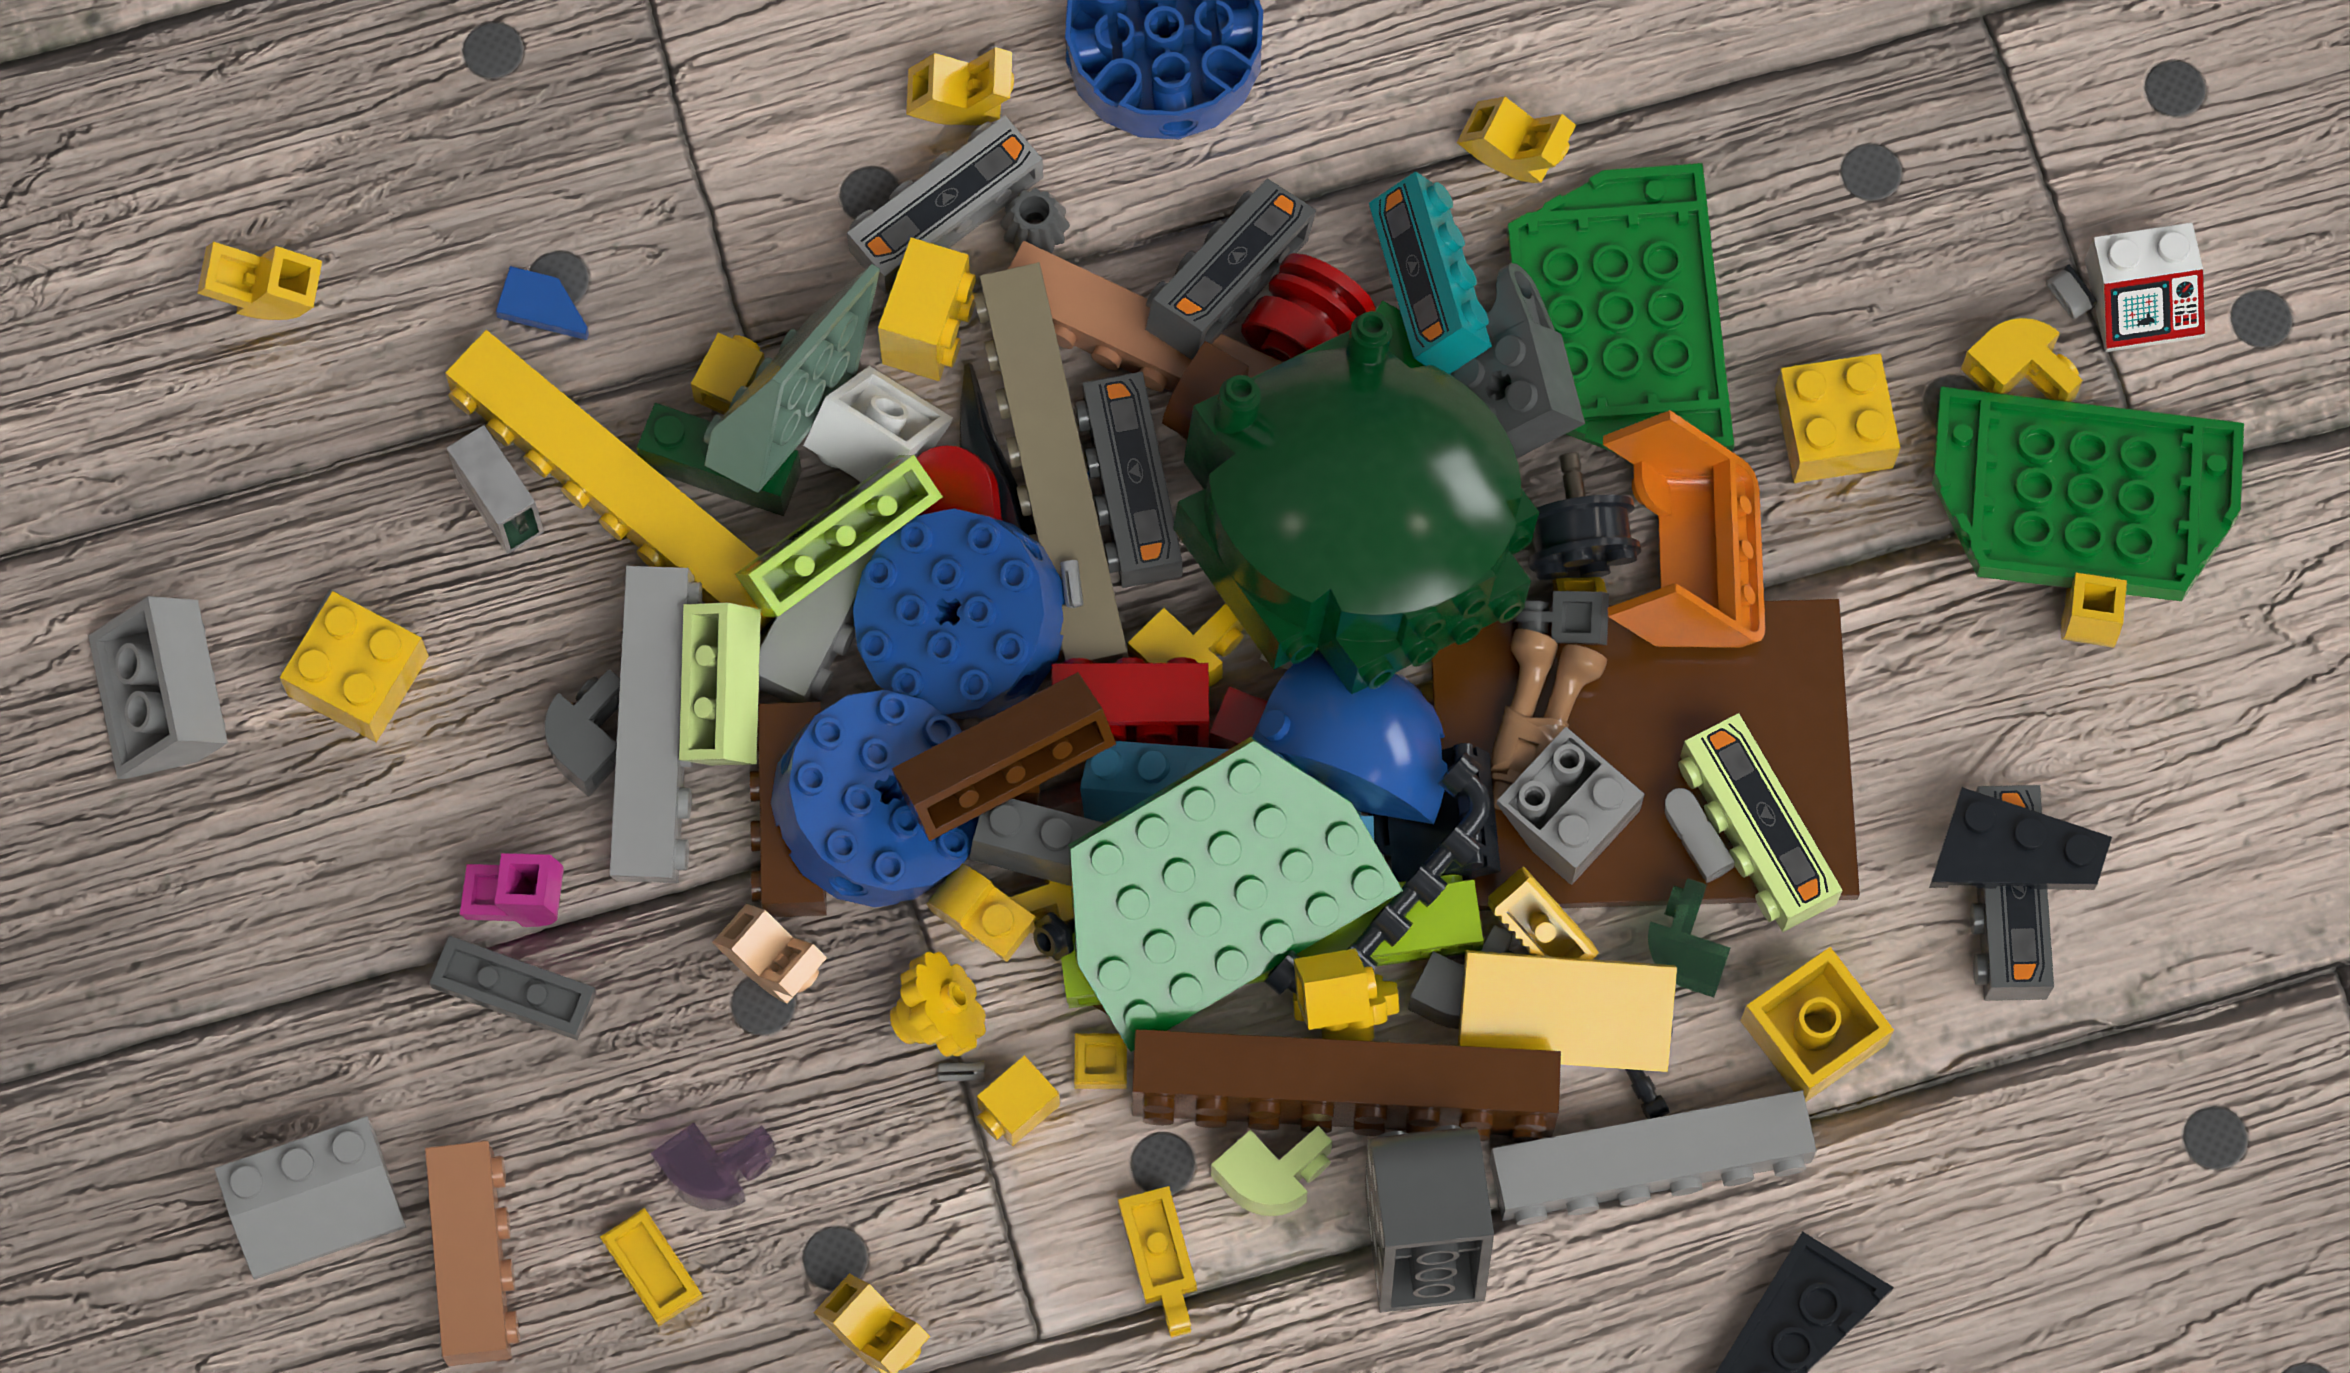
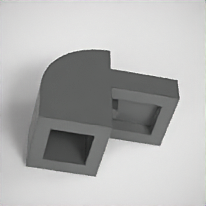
[545,669,620,797]
[1408,925,1516,1029]

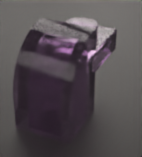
[651,1123,777,1211]

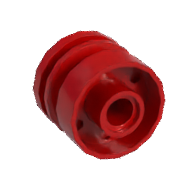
[1241,253,1376,362]

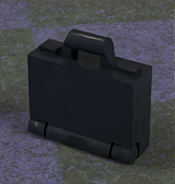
[1368,743,1501,882]

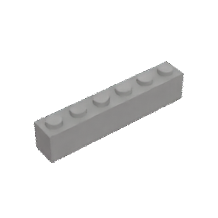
[610,566,702,883]
[1489,1090,1817,1225]

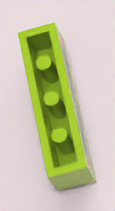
[735,455,943,617]

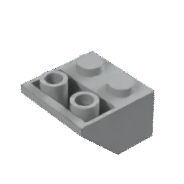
[1497,727,1645,885]

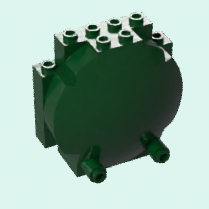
[1173,311,1539,694]

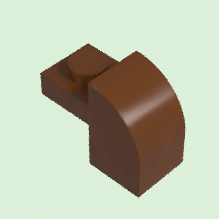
[1162,341,1249,440]

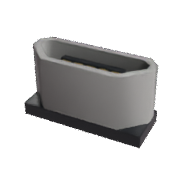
[2046,264,2097,319]

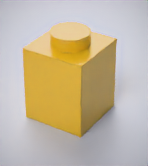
[691,332,765,415]
[1293,948,1377,1030]
[976,1055,1060,1146]

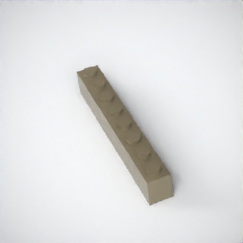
[974,262,1129,663]

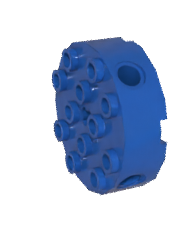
[1065,0,1263,140]
[853,509,1065,720]
[771,690,980,908]

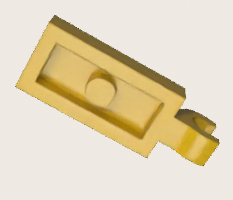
[1118,1186,1197,1338]

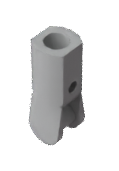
[1665,788,1735,883]

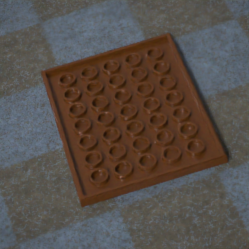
[1431,599,1860,911]

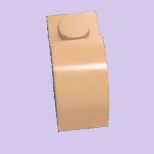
[712,904,827,1004]

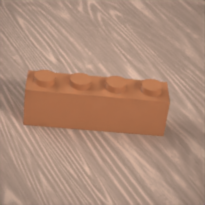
[425,1141,520,1367]

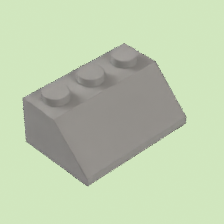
[88,596,228,779]
[214,1116,406,1280]

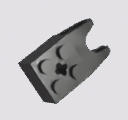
[1450,263,1585,458]

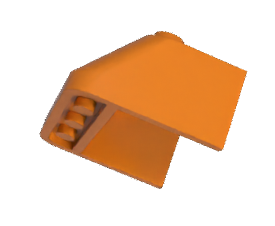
[1603,410,1765,648]

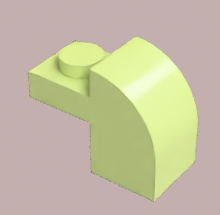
[1211,1126,1332,1216]

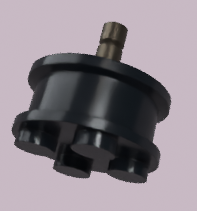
[1528,452,1641,580]

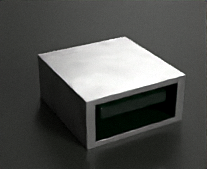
[447,425,544,555]

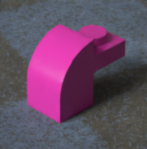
[460,853,564,927]

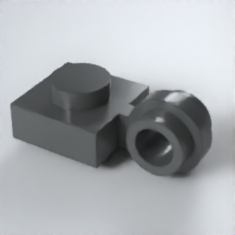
[1513,591,1609,645]

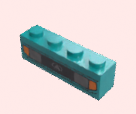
[1369,171,1492,374]

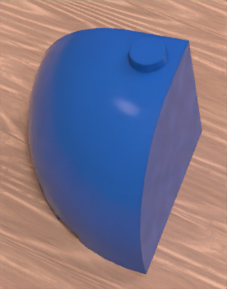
[1252,649,1447,824]

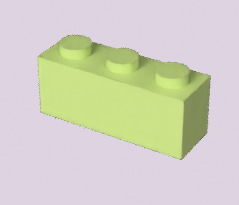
[679,603,761,766]

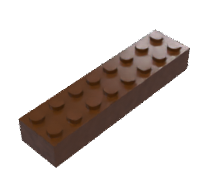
[1132,1030,1561,1143]

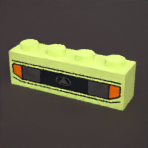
[1678,713,1843,932]

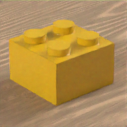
[878,237,976,382]
[1775,353,1901,483]
[279,591,429,743]
[1740,947,1894,1102]

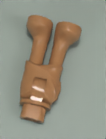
[1491,629,1607,810]

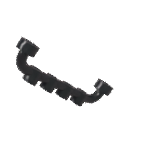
[1264,752,1491,995]

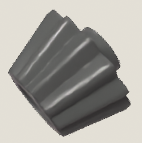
[1000,188,1070,254]

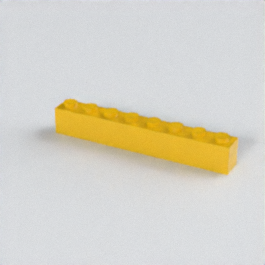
[445,330,774,632]

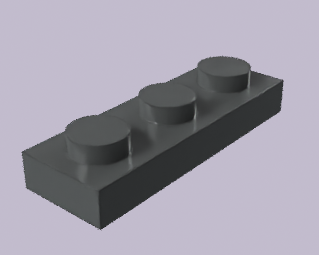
[430,936,597,1041]

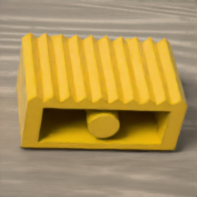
[1488,866,1599,959]

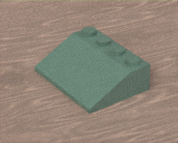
[704,264,880,493]

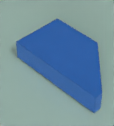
[496,266,589,340]

